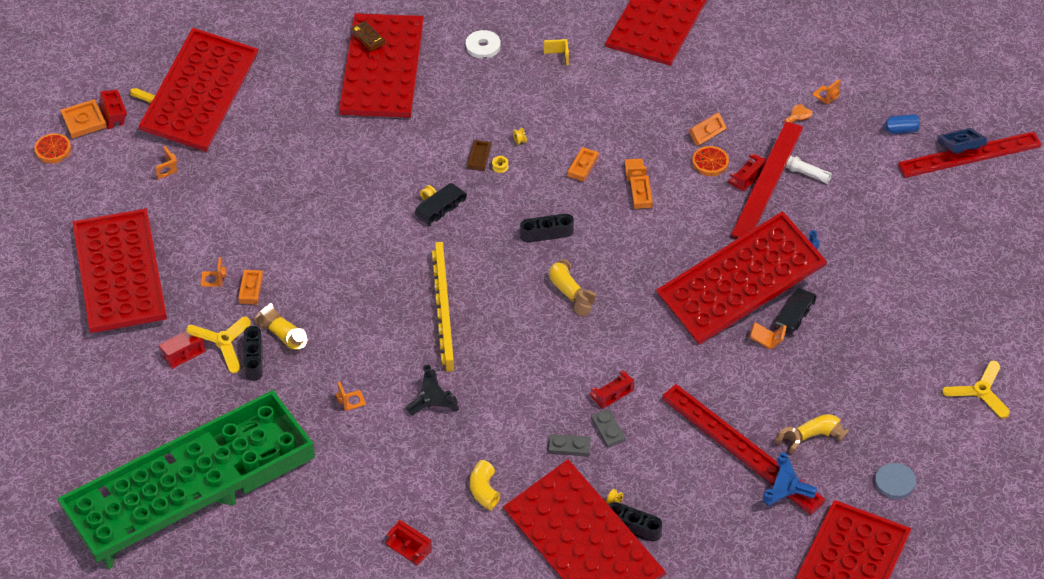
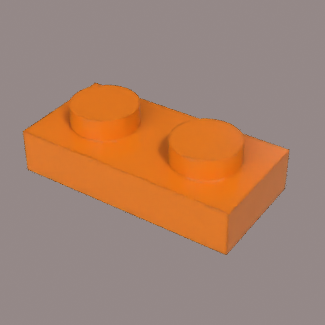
[688,112,727,145]
[567,147,599,182]
[630,175,653,209]
[238,270,264,305]

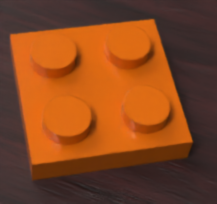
[60,99,107,138]

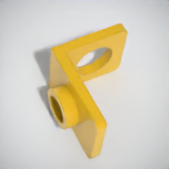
[544,39,569,65]

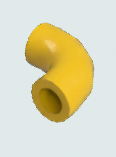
[470,460,501,511]

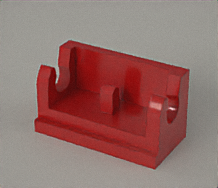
[99,90,127,130]
[728,153,766,192]
[159,331,206,369]
[589,370,634,409]
[386,519,432,566]

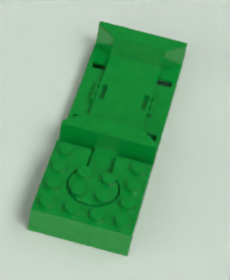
[57,390,315,569]

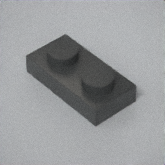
[591,409,626,448]
[549,434,591,457]

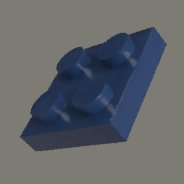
[937,128,987,153]

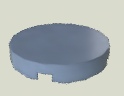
[875,463,916,499]

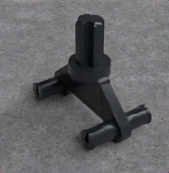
[405,364,459,415]

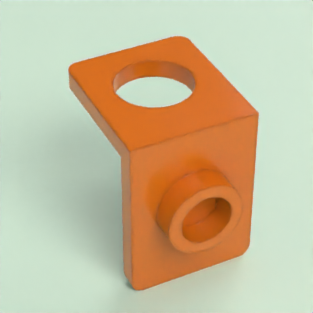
[812,79,841,105]
[155,146,177,180]
[625,159,647,181]
[201,257,227,287]
[750,322,787,349]
[335,382,366,411]

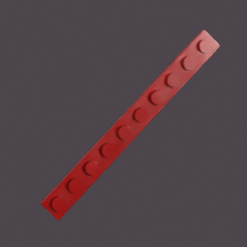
[662,384,825,515]

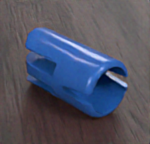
[884,114,920,134]

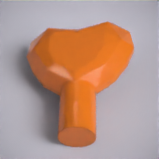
[783,104,813,123]

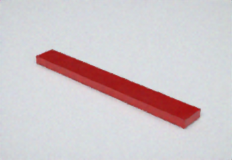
[731,121,803,239]
[898,131,1042,178]

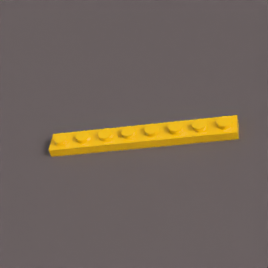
[432,242,454,372]

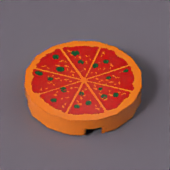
[34,133,71,164]
[692,146,729,177]

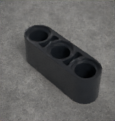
[415,183,467,226]
[520,214,574,243]
[775,287,817,336]
[244,326,263,381]
[608,502,662,542]

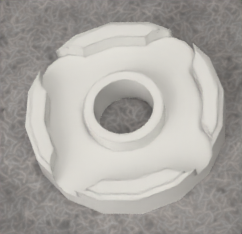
[466,30,501,59]

